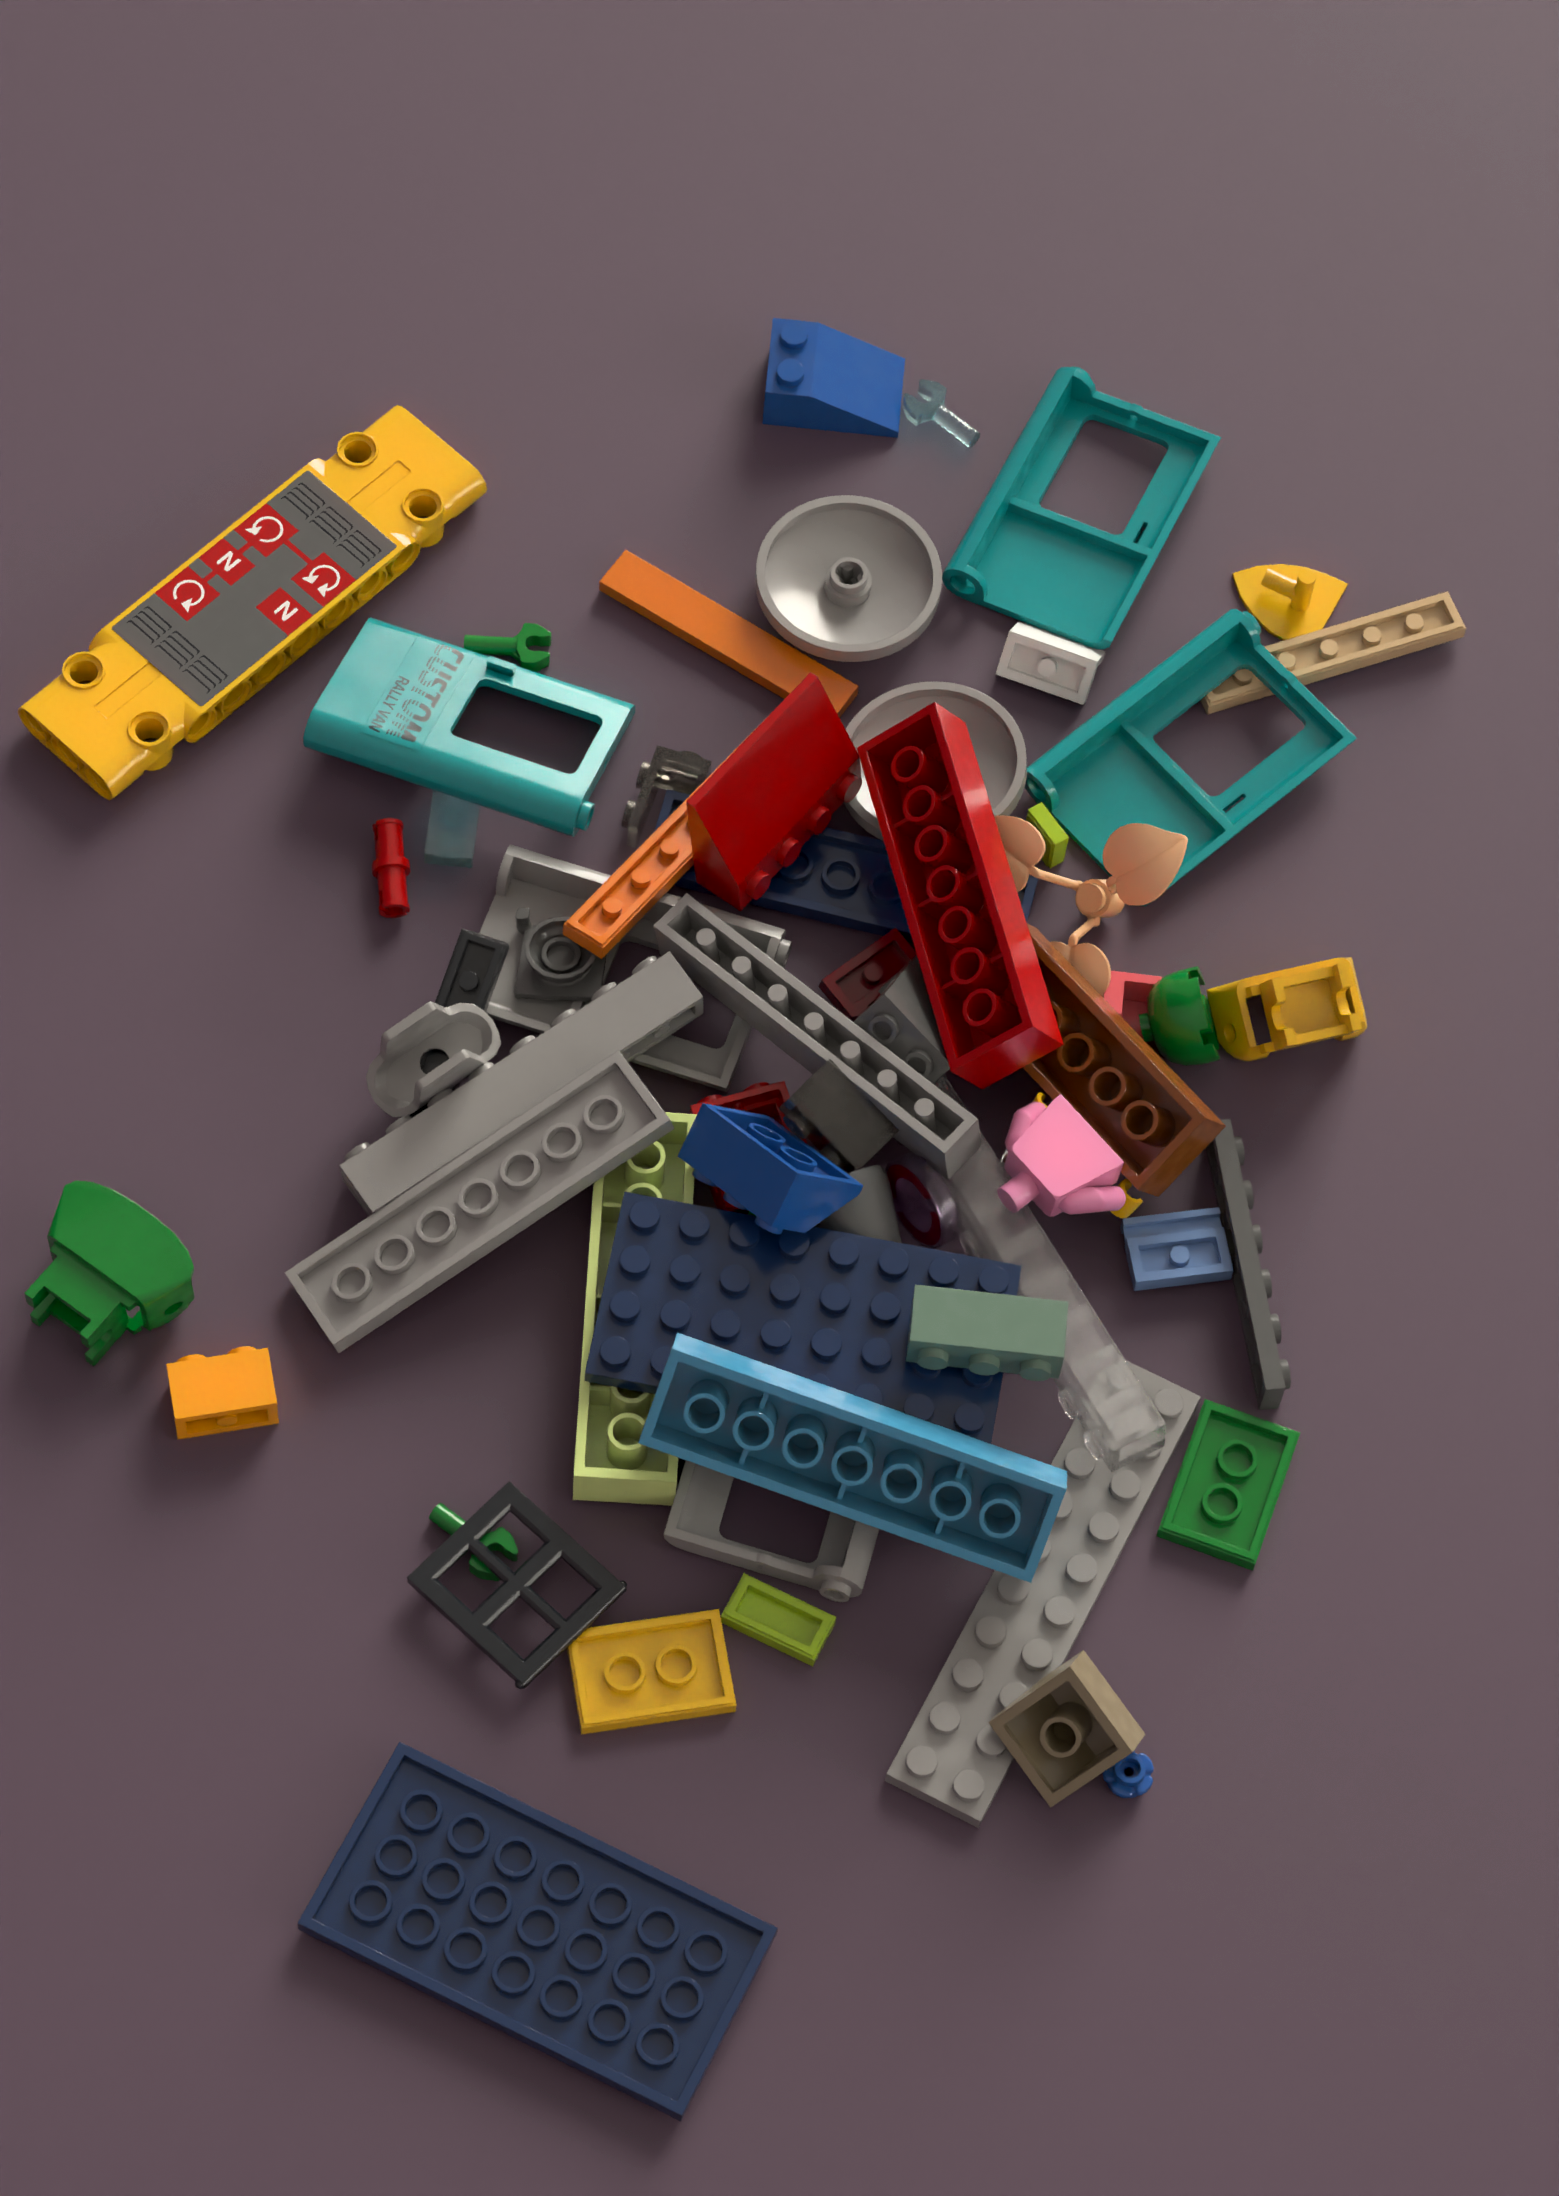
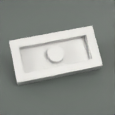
[995,622,1105,705]

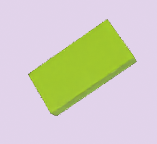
[721,1573,836,1667]

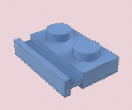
[1120,1207,1233,1291]

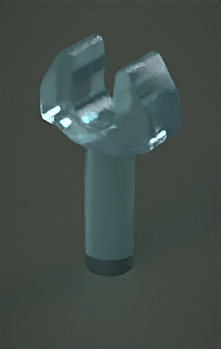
[902,379,980,448]

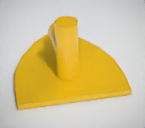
[1232,564,1348,641]

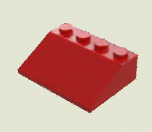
[686,672,862,911]

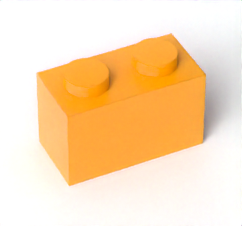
[166,1346,279,1440]

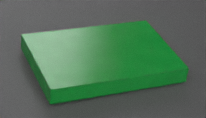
[1156,1399,1301,1571]

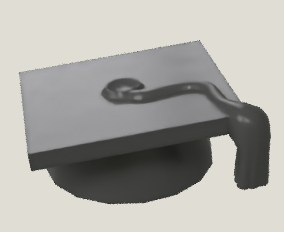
[515,907,607,1001]

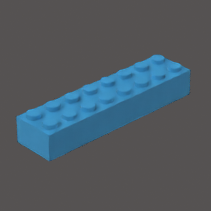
[638,1332,1067,1583]

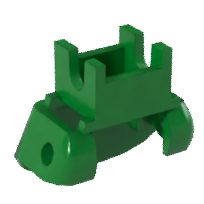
[24,1180,195,1367]

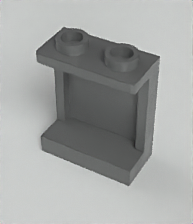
[854,955,950,1084]

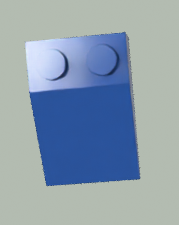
[762,318,905,438]

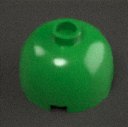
[1139,966,1220,1066]

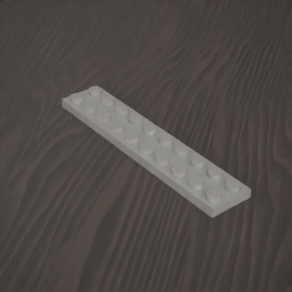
[885,1353,1201,1828]

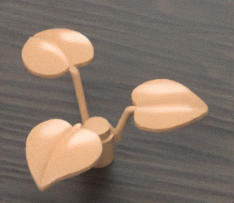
[994,815,1188,997]

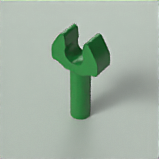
[464,623,551,672]
[429,1503,518,1581]

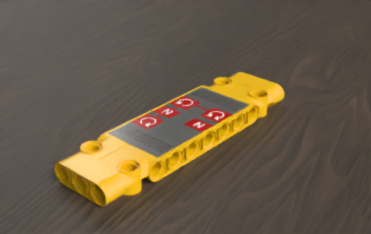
[18,405,487,800]

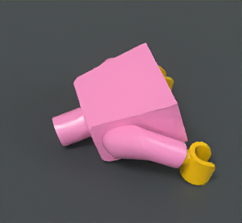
[997,1092,1143,1218]

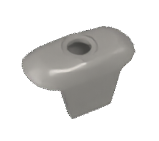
[366,1001,501,1117]

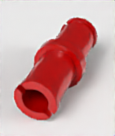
[372,818,411,918]

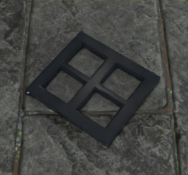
[407,1481,627,1689]

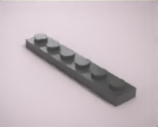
[1206,1119,1291,1410]

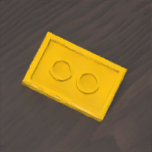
[567,1609,737,1735]

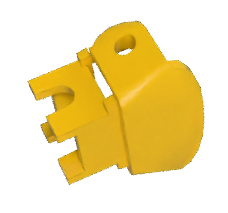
[1206,957,1367,1061]

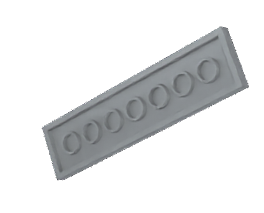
[285,1050,675,1353]

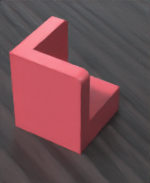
[1103,971,1163,1040]

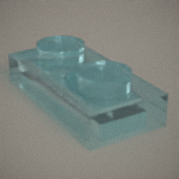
[424,790,481,868]

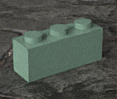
[906,1284,1069,1381]

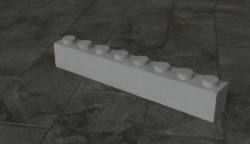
[653,893,981,1180]
[339,951,703,1217]

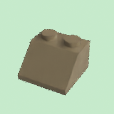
[988,1650,1146,1808]

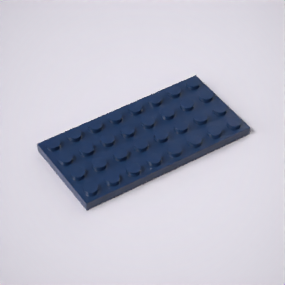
[585,1192,1022,1444]
[297,1741,778,2121]

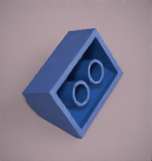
[678,1103,864,1234]

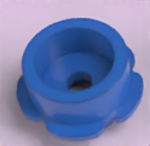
[1102,1751,1154,1798]

